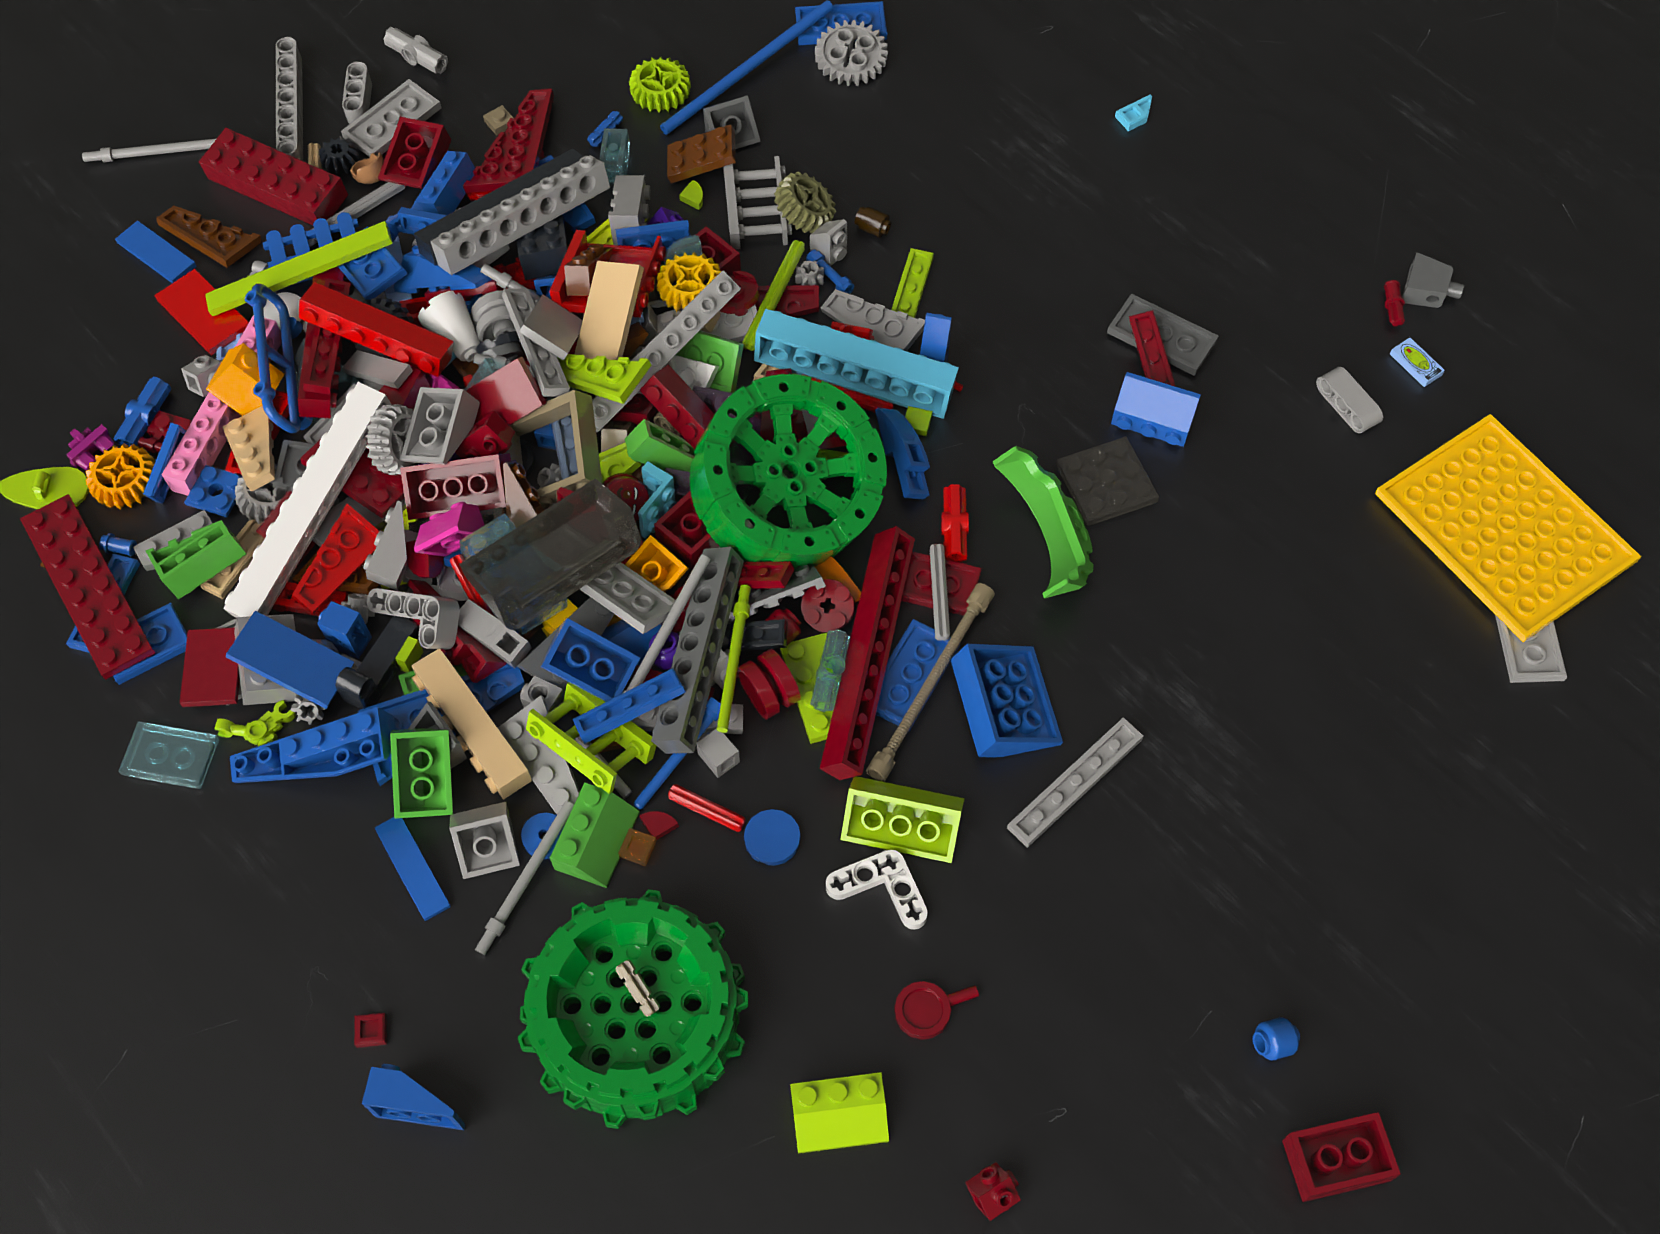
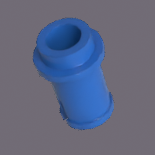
[99,533,137,556]

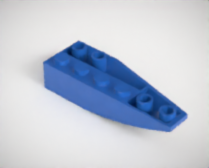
[230,707,396,783]

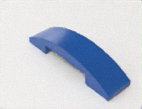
[375,817,451,921]

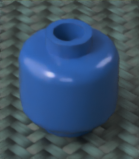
[1253,1017,1300,1061]

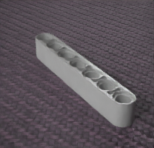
[276,37,303,161]

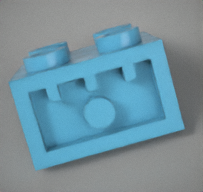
[638,461,676,539]

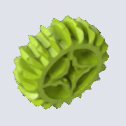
[629,57,691,113]

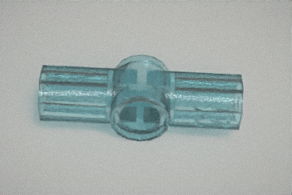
[810,629,850,712]

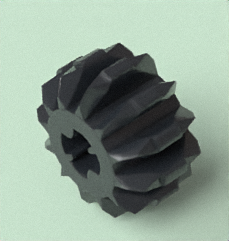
[319,136,360,177]

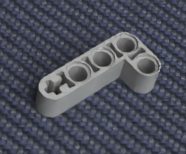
[367,588,459,650]

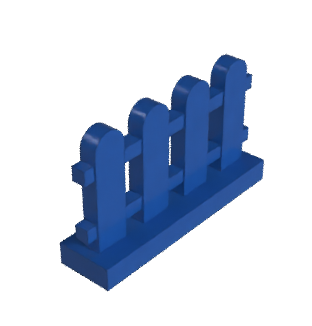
[263,212,359,284]

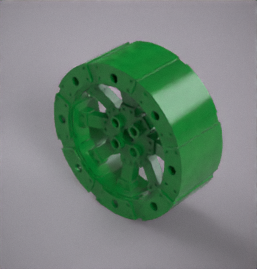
[690,374,887,570]

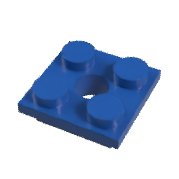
[184,465,243,517]

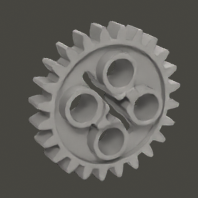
[815,20,888,86]

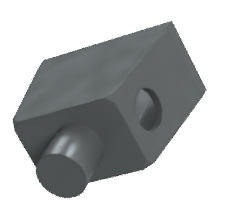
[1402,253,1464,308]

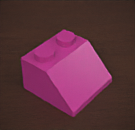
[414,502,488,556]

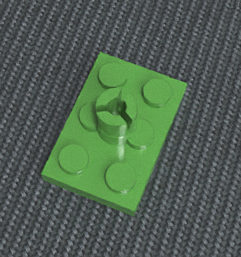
[675,331,744,394]

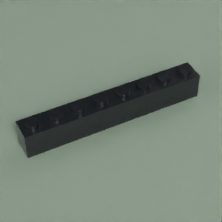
[414,149,584,266]

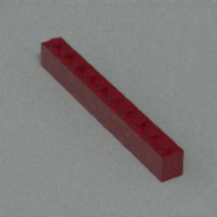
[820,526,915,780]

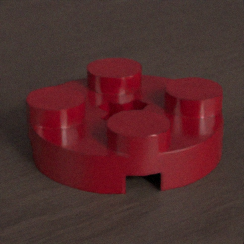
[719,271,760,316]
[801,579,855,633]

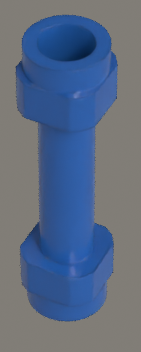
[806,249,855,294]

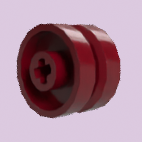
[737,648,801,720]

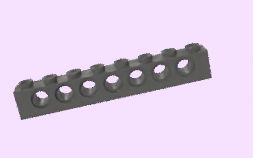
[651,547,744,754]

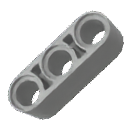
[342,62,372,124]
[1316,367,1383,433]

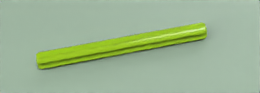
[742,240,805,351]

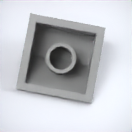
[449,802,520,879]

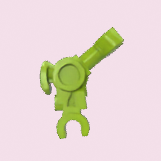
[214,700,296,747]

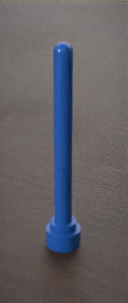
[633,697,721,810]

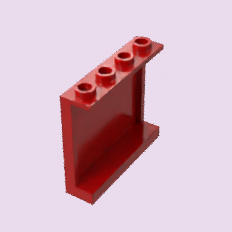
[549,230,666,318]

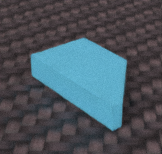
[1115,95,1152,131]

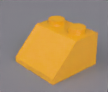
[206,343,284,416]

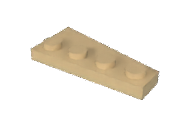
[222,405,275,492]

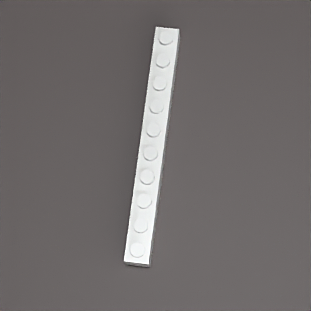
[223,382,391,618]

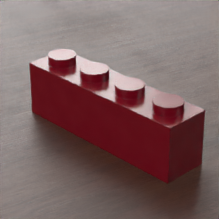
[640,364,736,449]

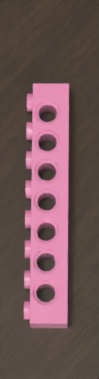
[161,315,282,496]

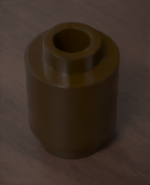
[854,206,892,238]

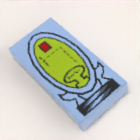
[1390,338,1445,387]

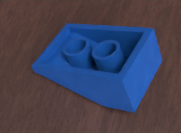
[362,1064,466,1130]

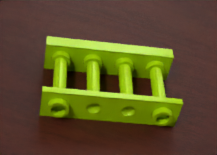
[526,682,656,794]

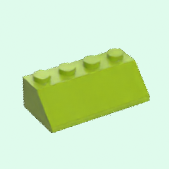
[840,776,964,863]

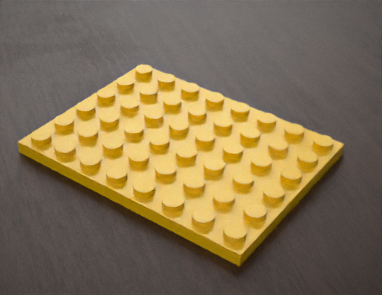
[1375,414,1641,642]

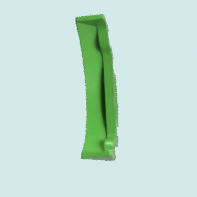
[993,446,1094,598]

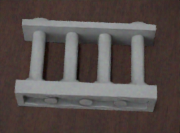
[724,156,792,249]

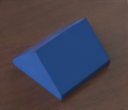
[601,620,662,669]

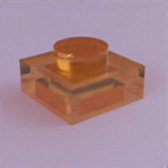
[618,828,657,866]

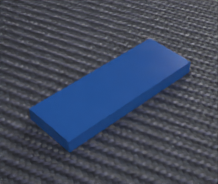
[115,221,196,283]

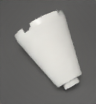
[418,291,480,362]

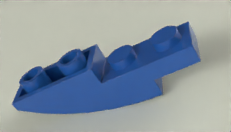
[875,408,930,499]

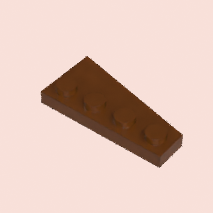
[156,206,262,268]

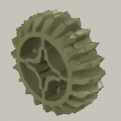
[774,172,836,234]

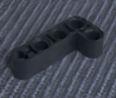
[335,616,420,709]

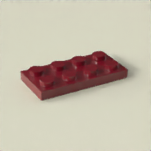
[301,439,405,518]

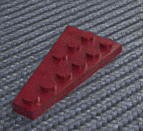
[463,89,554,193]

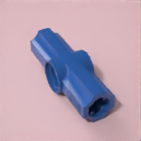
[113,377,171,447]

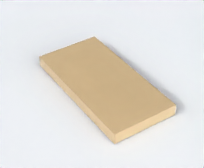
[575,261,644,360]

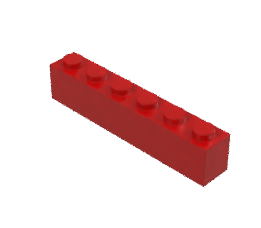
[299,282,454,377]

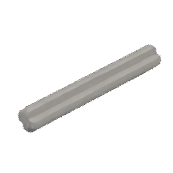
[930,544,950,641]

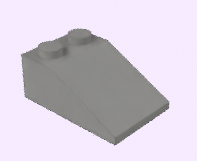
[400,387,480,465]

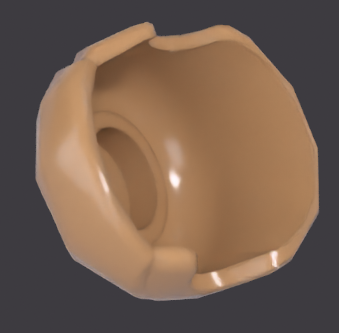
[350,152,384,184]

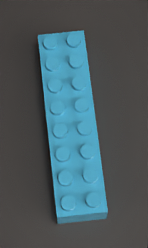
[754,309,959,419]

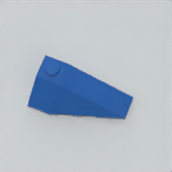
[393,245,492,294]

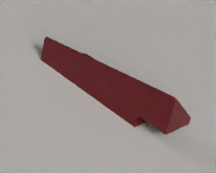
[408,579,507,683]

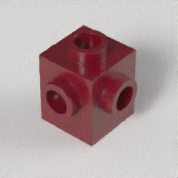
[965,1162,1021,1221]

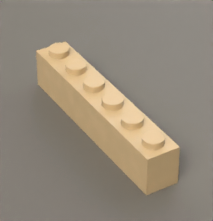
[411,649,532,800]

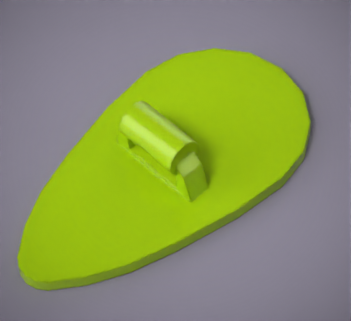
[0,467,89,509]

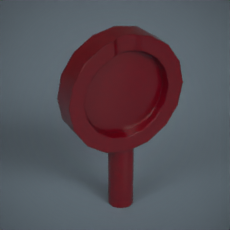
[894,981,979,1040]

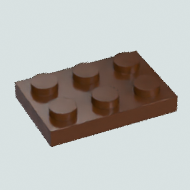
[667,124,736,183]

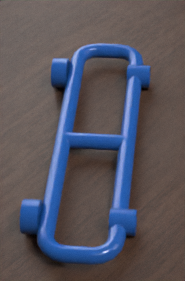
[245,284,313,433]

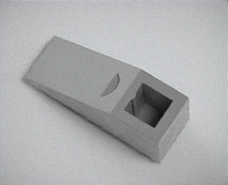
[363,501,408,591]
[458,599,532,669]

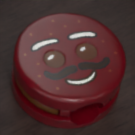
[598,473,649,521]

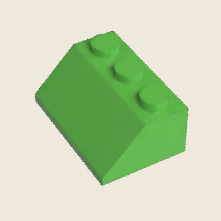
[390,728,453,818]
[550,782,640,888]

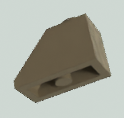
[601,421,635,453]

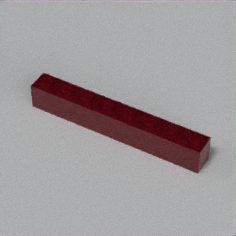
[298,266,350,418]

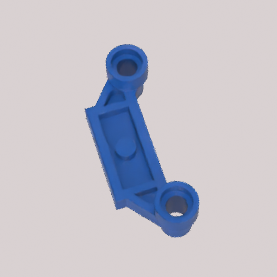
[386,207,447,242]

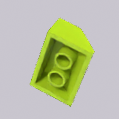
[790,1073,889,1153]

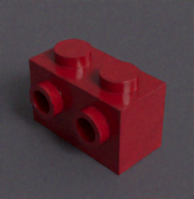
[455,410,515,459]

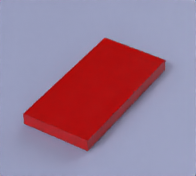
[154,269,249,356]

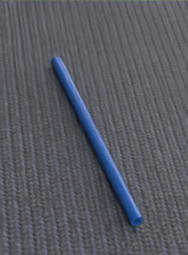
[660,0,834,135]

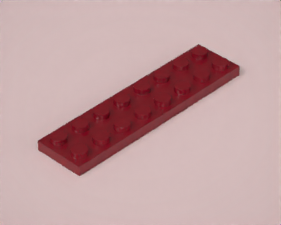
[20,494,155,680]

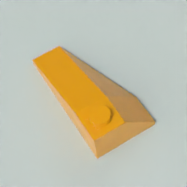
[606,535,689,628]

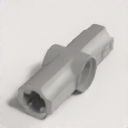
[384,27,448,74]

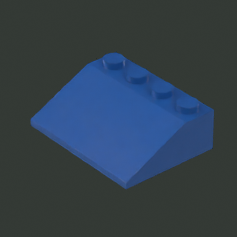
[951,644,1063,757]

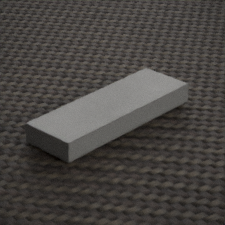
[342,350,413,389]

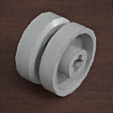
[470,291,516,343]

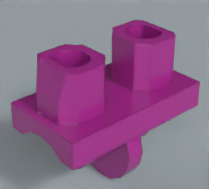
[66,424,115,471]

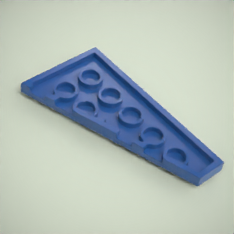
[358,664,525,786]

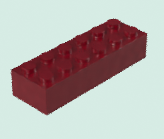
[199,128,348,225]

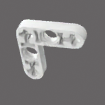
[826,850,928,930]

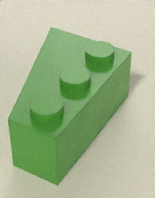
[145,520,246,599]

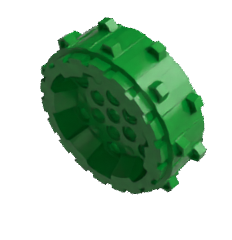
[518,889,748,1129]

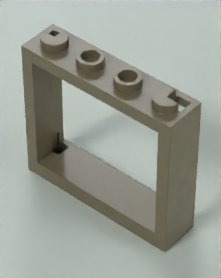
[500,390,602,508]

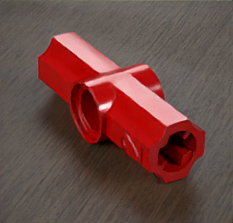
[941,484,969,563]

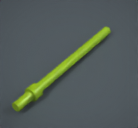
[717,585,751,733]

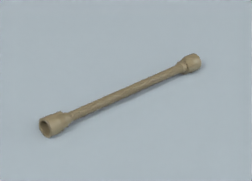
[866,583,995,782]

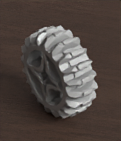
[365,404,416,475]
[235,463,293,524]

